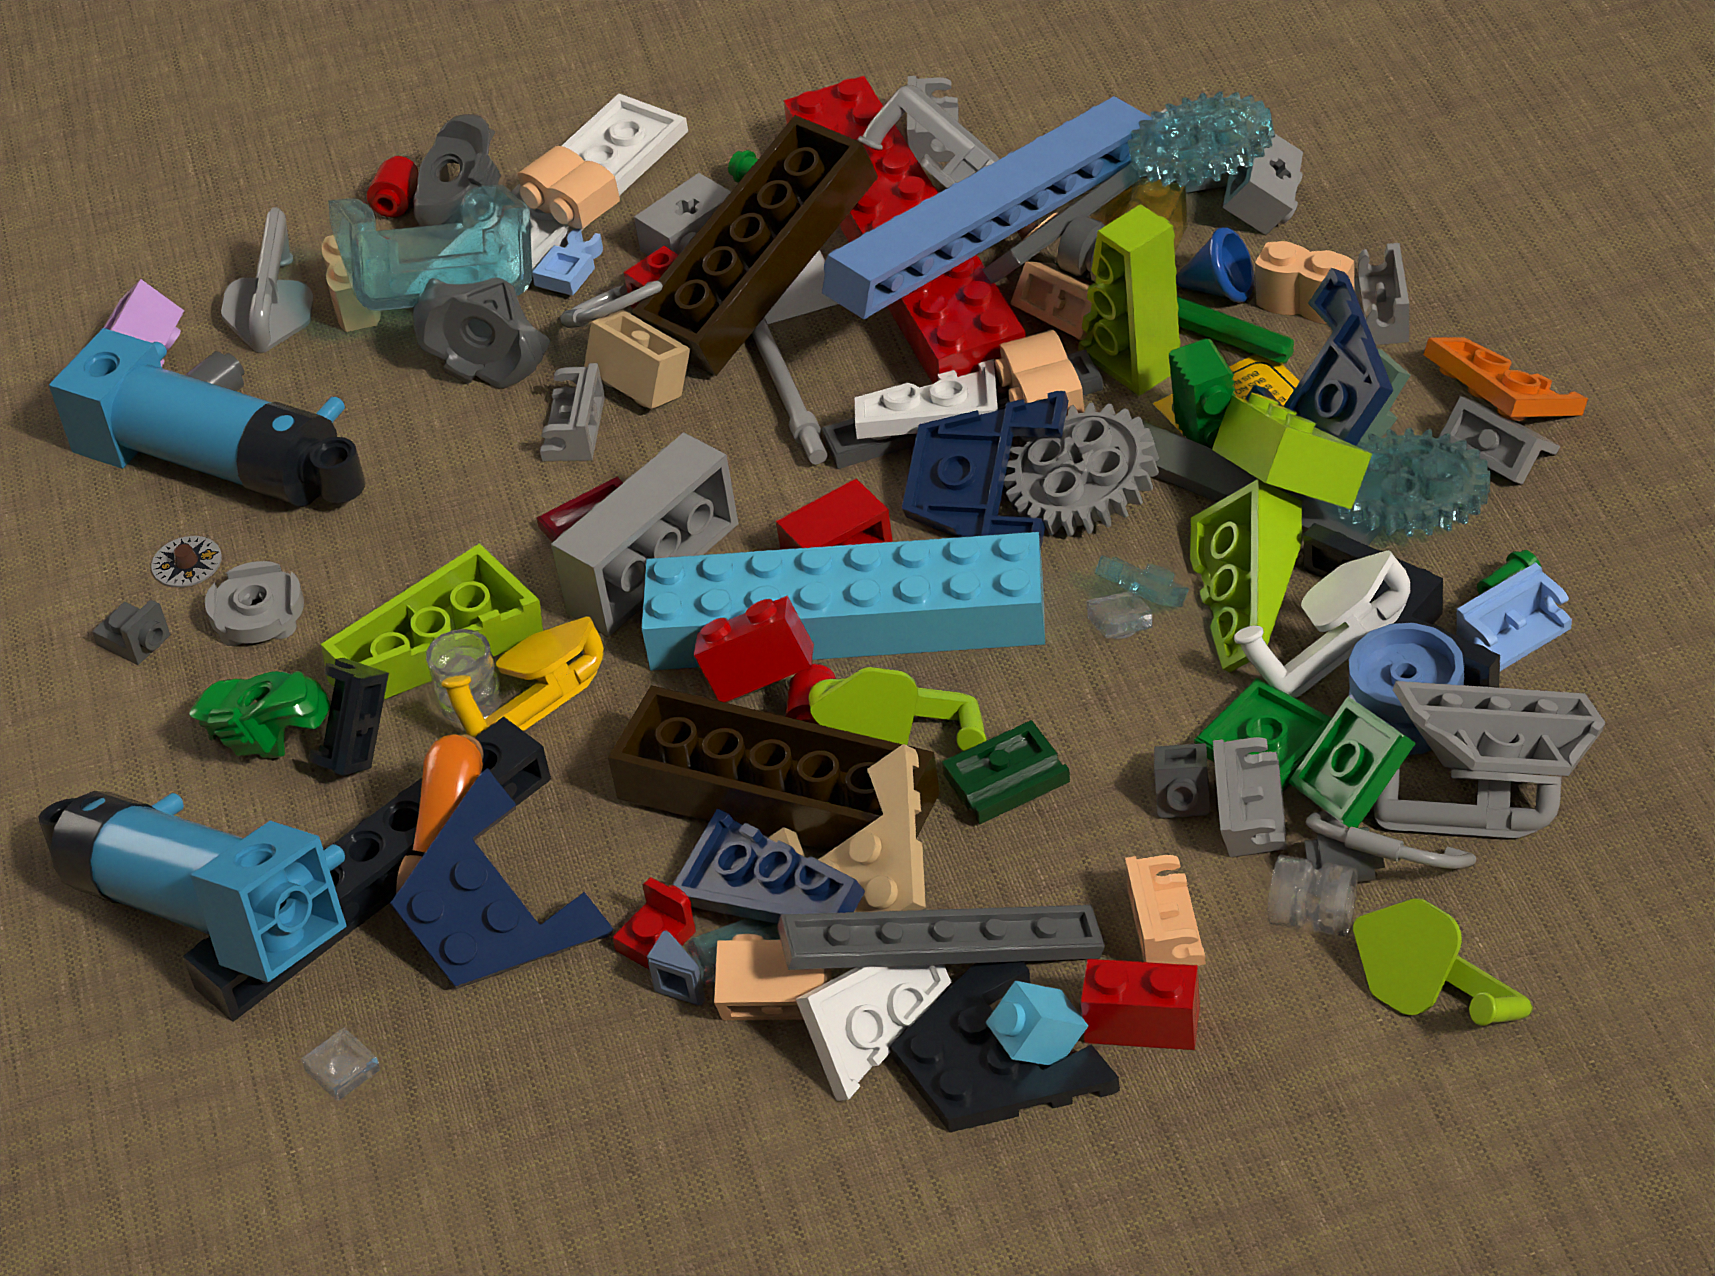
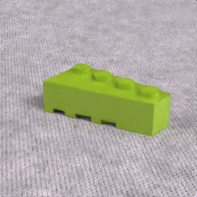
[1078,204,1181,396]
[321,543,543,699]

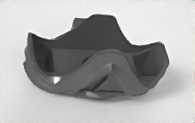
[414,114,501,242]
[413,277,550,388]

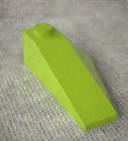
[1190,479,1302,673]

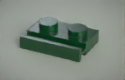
[942,720,1070,825]

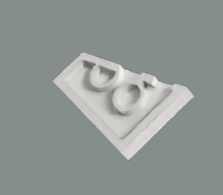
[855,359,998,440]
[796,964,951,1101]

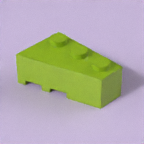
[1212,393,1372,509]

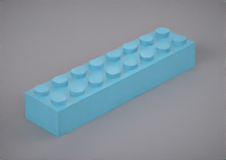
[642,532,1045,671]

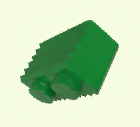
[1169,338,1236,448]

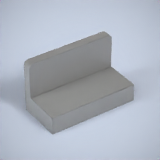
[1438,396,1560,484]

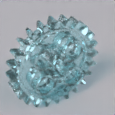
[1128,91,1275,187]
[1339,428,1490,537]

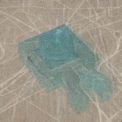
[1094,555,1189,607]

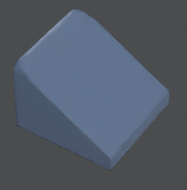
[647,930,705,1005]

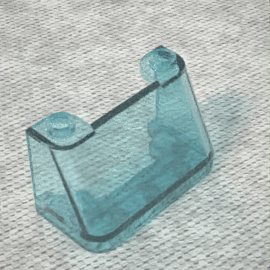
[328,184,532,311]

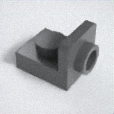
[92,600,171,665]
[1154,743,1210,818]

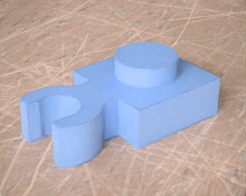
[532,228,603,296]

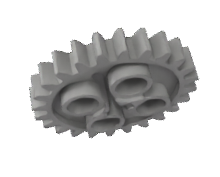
[1004,403,1159,536]

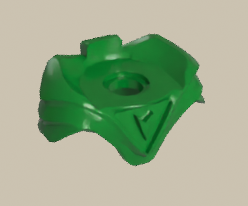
[188,671,330,758]

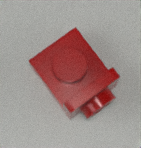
[612,877,696,970]

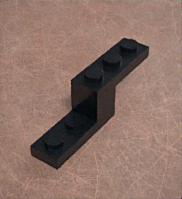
[1303,523,1500,688]

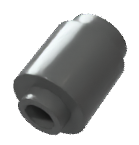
[185,351,245,392]
[1305,827,1385,886]

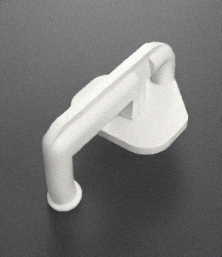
[1234,550,1410,698]

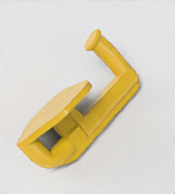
[441,617,604,738]

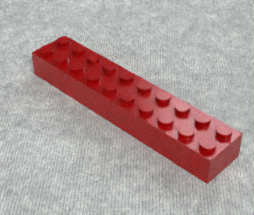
[783,75,1026,384]

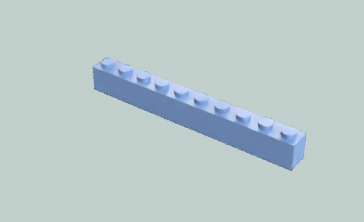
[822,96,1155,319]

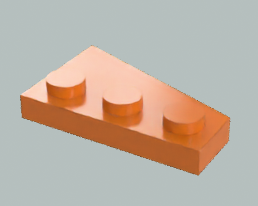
[1423,337,1588,421]

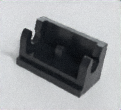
[309,658,389,775]

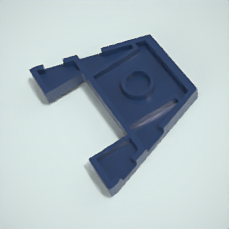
[1245,268,1394,446]
[902,391,1069,549]
[391,768,613,990]

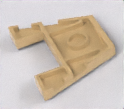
[769,744,926,912]

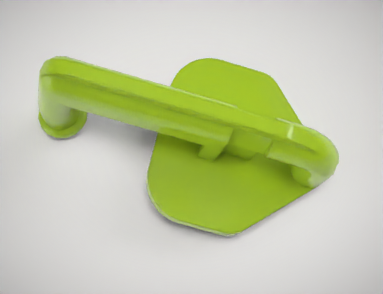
[809,667,986,751]
[1353,898,1533,1026]

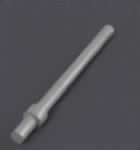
[751,318,827,464]

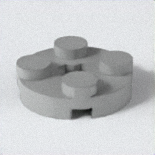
[205,561,304,646]

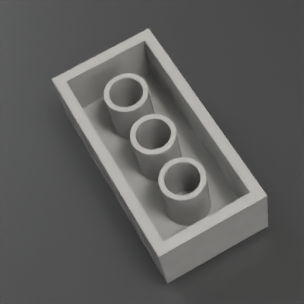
[551,432,739,637]

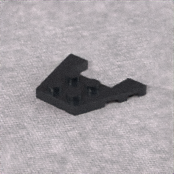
[891,961,1120,1133]

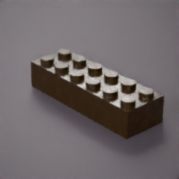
[631,115,878,376]
[608,685,940,851]

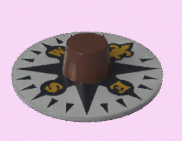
[151,536,222,588]

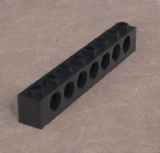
[183,716,551,1022]

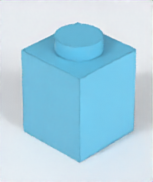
[986,981,1088,1066]

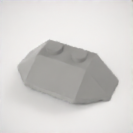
[1393,681,1605,776]

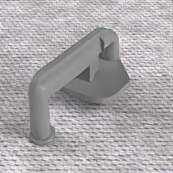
[858,85,1000,188]
[221,207,313,353]
[1373,767,1562,838]

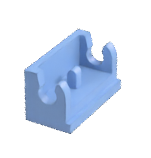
[1456,562,1572,671]

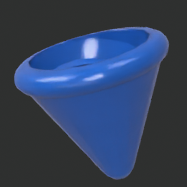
[1176,227,1254,303]

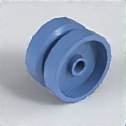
[1349,623,1464,755]

